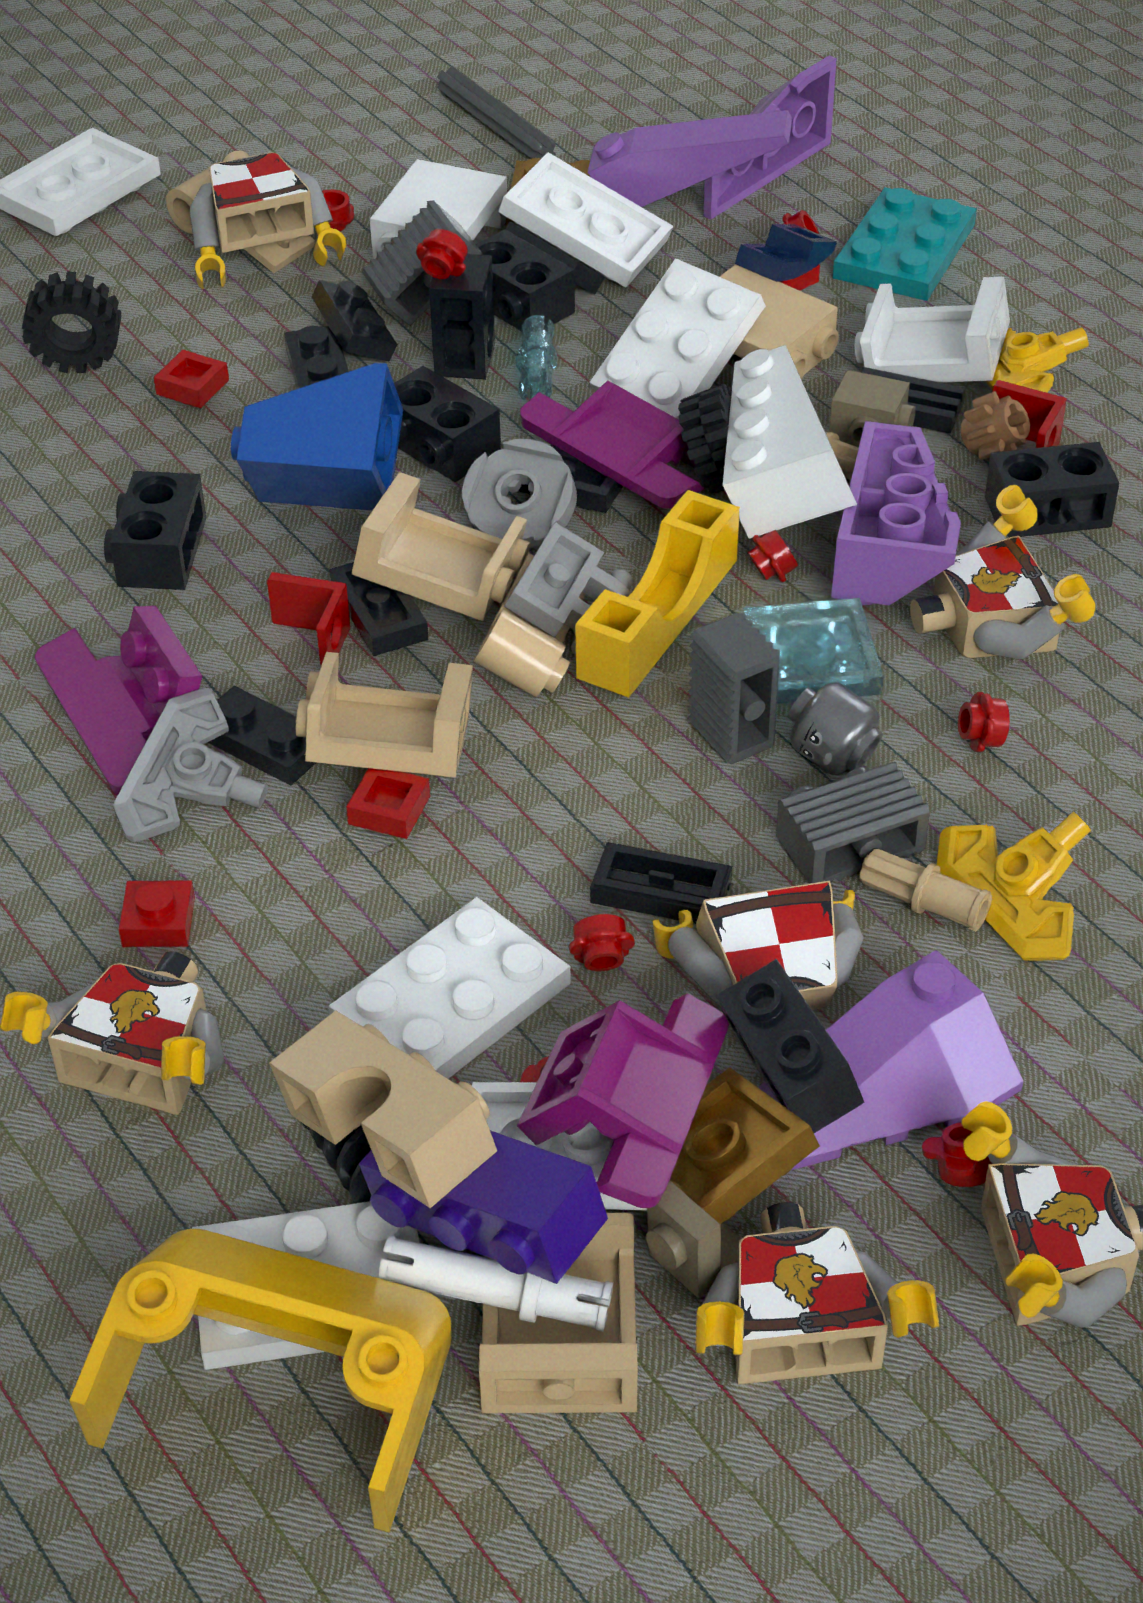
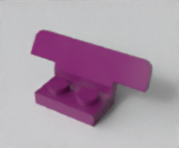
[520,380,704,509]
[35,605,202,795]
[517,993,729,1208]

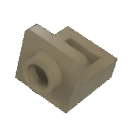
[646,1180,742,1299]

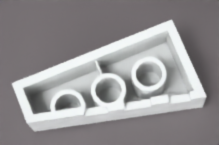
[723,345,857,539]

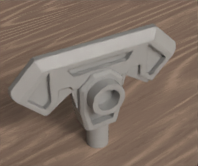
[113,688,268,842]

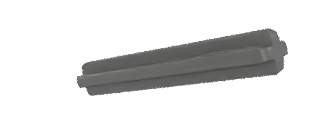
[437,67,556,159]

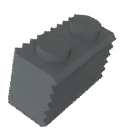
[362,200,483,326]
[687,613,780,765]
[776,762,930,884]

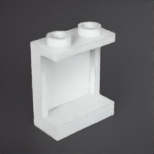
[370,159,507,259]
[855,277,1010,382]

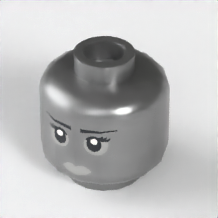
[787,682,883,775]

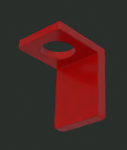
[992,380,1067,448]
[267,572,351,667]

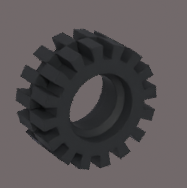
[22,271,121,373]
[678,384,732,494]

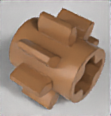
[961,391,1030,460]

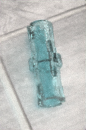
[516,315,557,400]

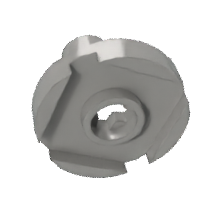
[462,439,577,550]

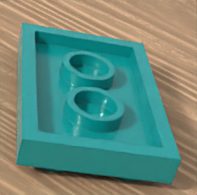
[833,187,977,301]

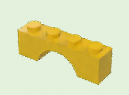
[575,490,740,698]

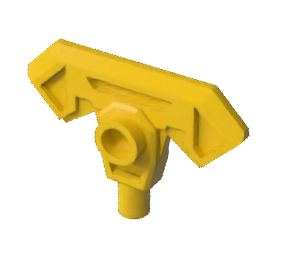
[985,327,1089,393]
[936,812,1091,961]

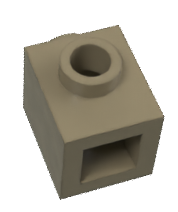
[829,370,915,447]

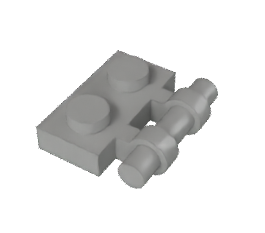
[504,522,633,655]

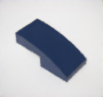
[735,224,837,282]

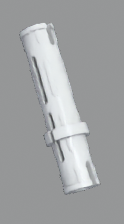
[378,1235,613,1332]

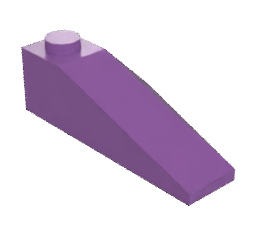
[703,55,837,220]
[588,110,792,207]
[831,421,961,605]
[758,950,1024,1170]

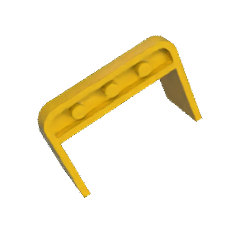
[69,1229,452,1533]

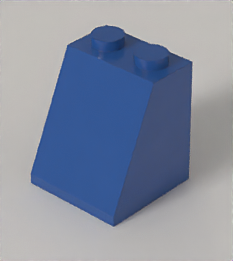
[231,363,403,511]

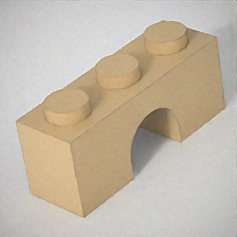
[269,1010,497,1208]

